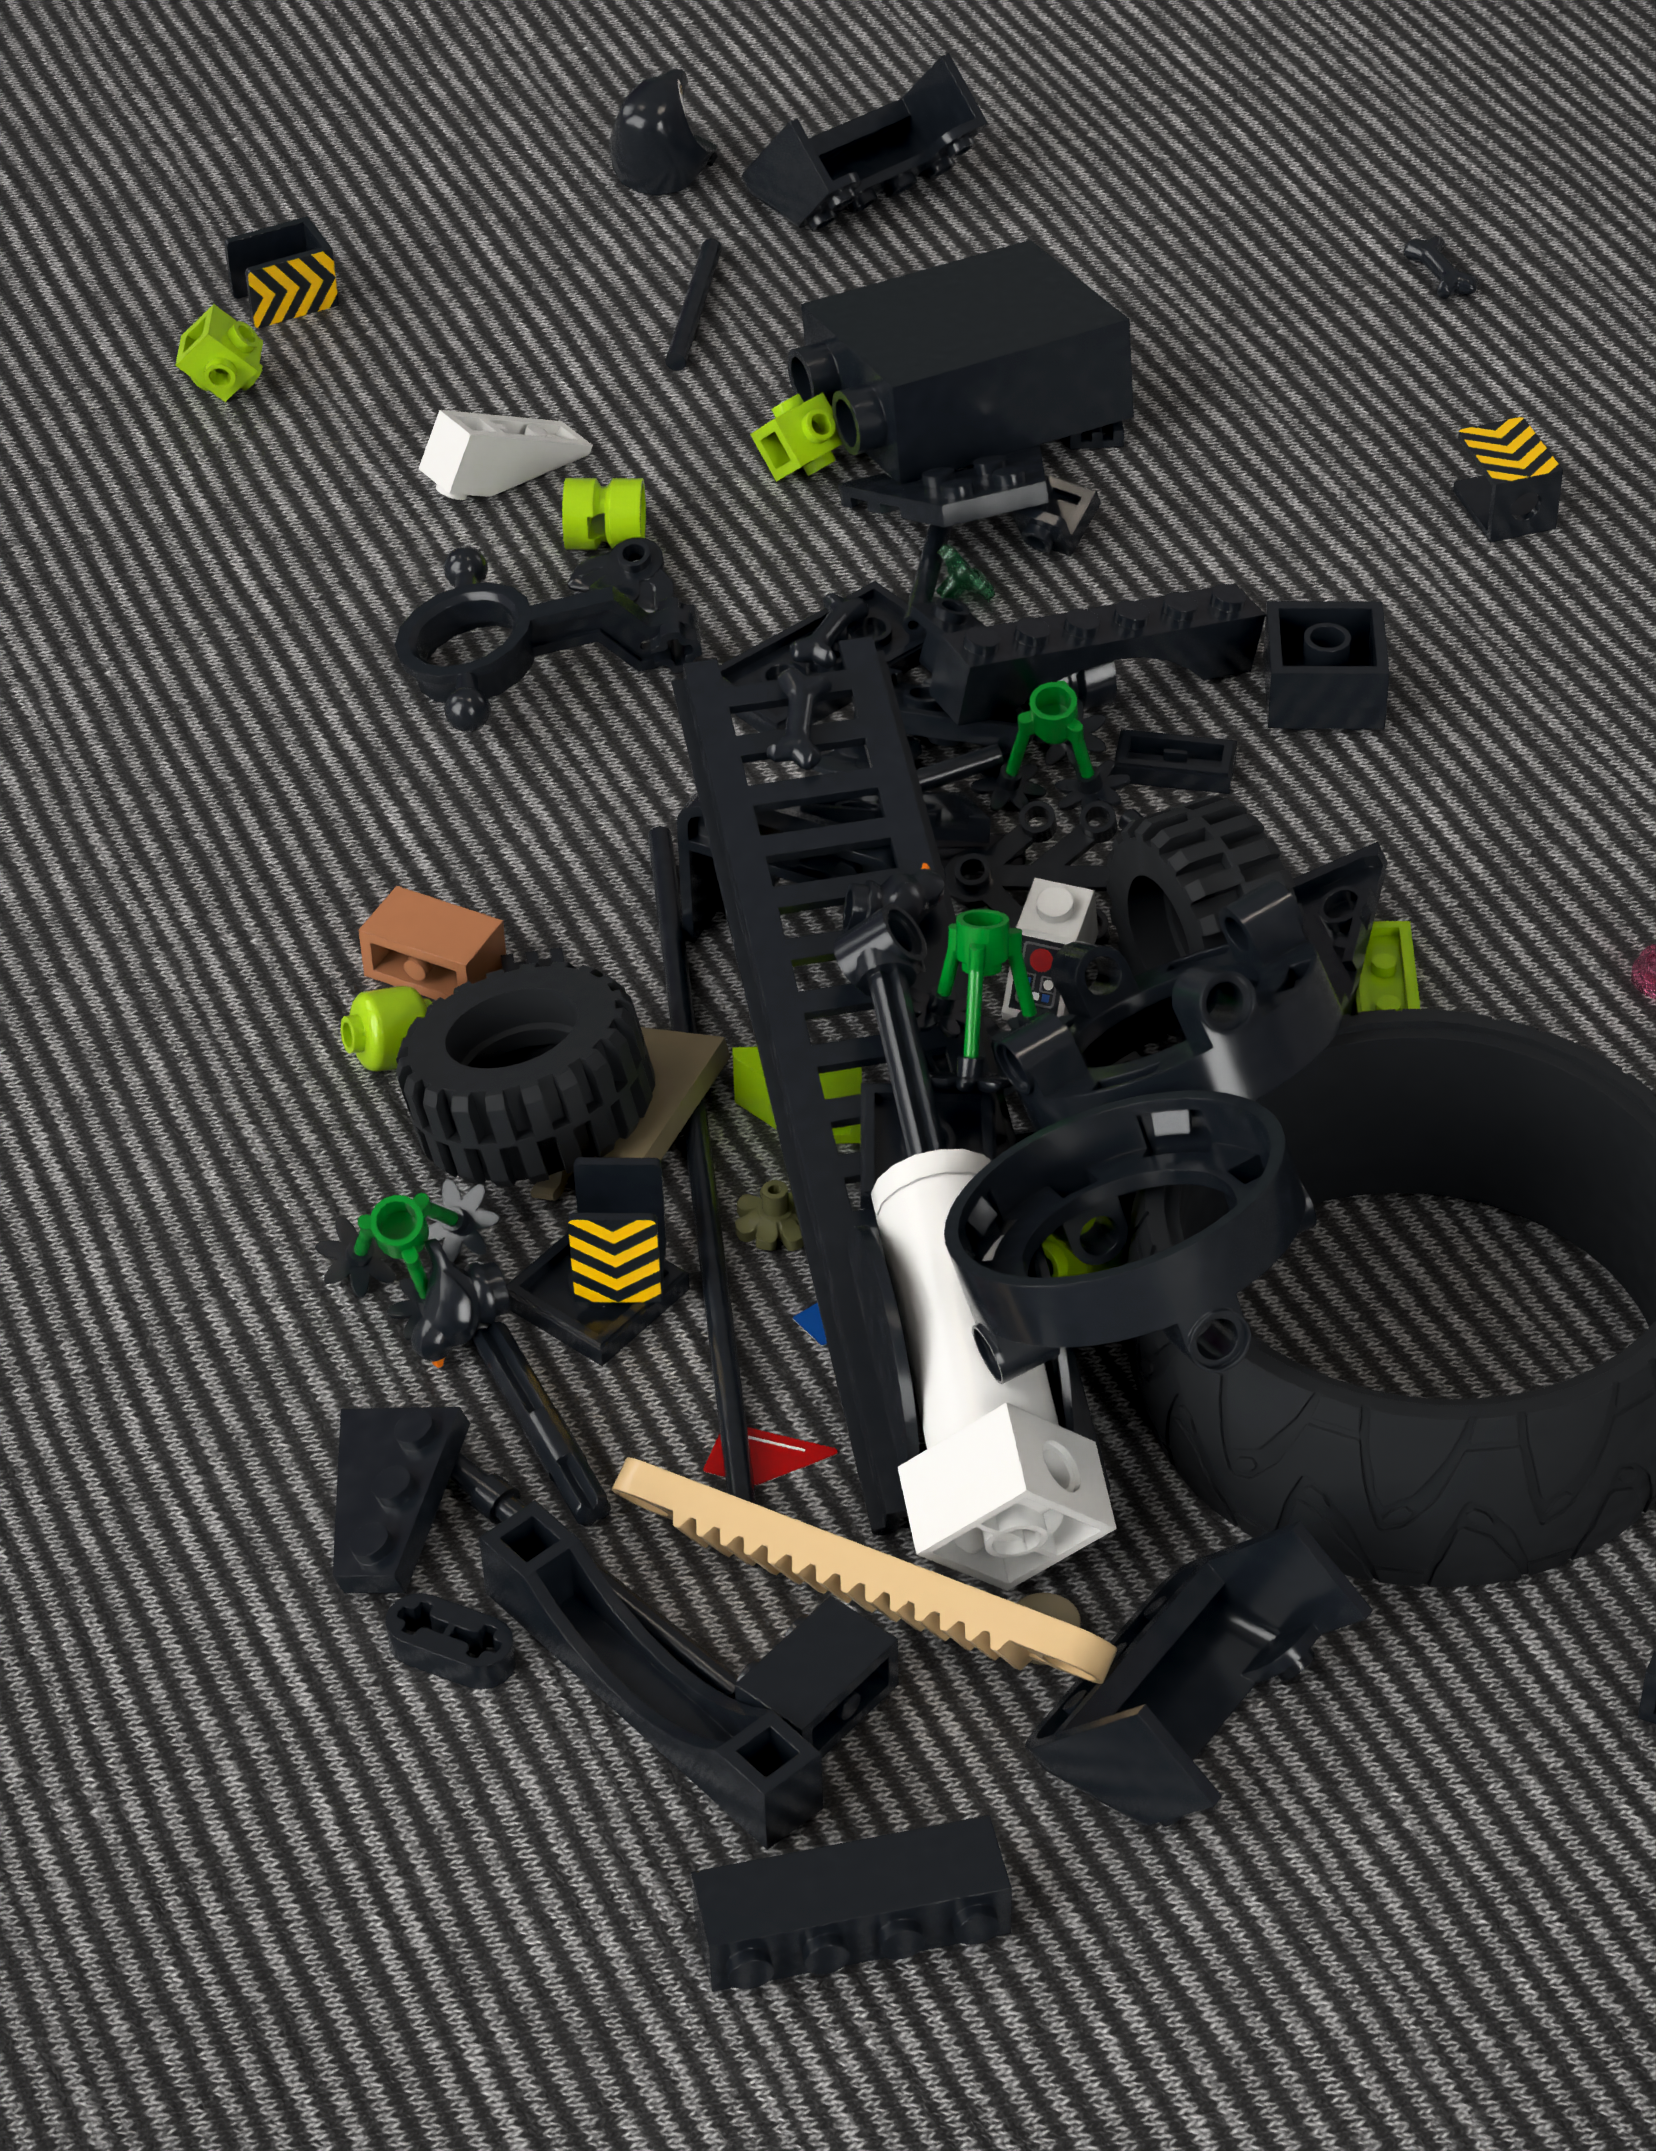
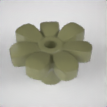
[735,1180,804,1251]

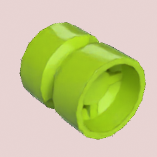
[562,478,646,550]

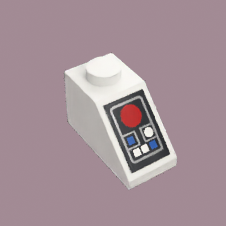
[1002,878,1098,1021]

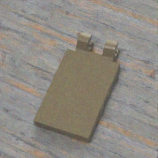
[530,1027,731,1201]

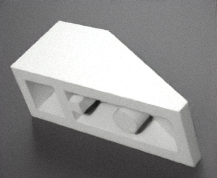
[419,410,593,500]

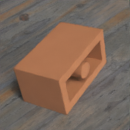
[358,886,506,1000]

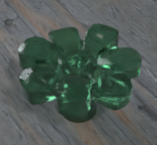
[935,544,995,602]

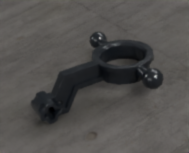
[395,546,702,732]

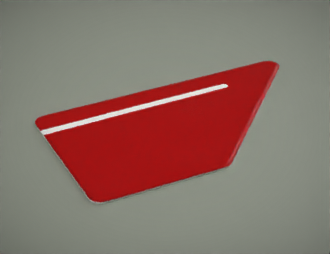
[703,1427,837,1485]

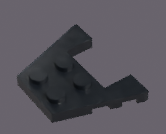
[838,445,1049,527]

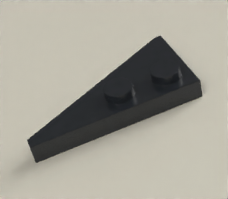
[1293,841,1388,1016]

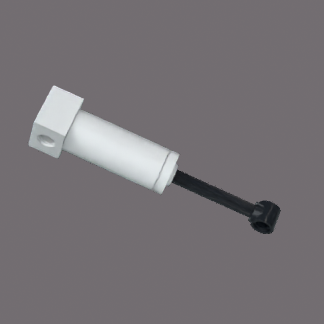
[834,904,1117,1591]

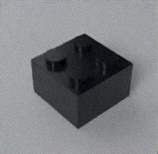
[1263,601,1390,730]

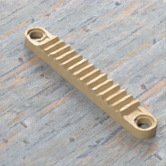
[612,1457,1118,1684]

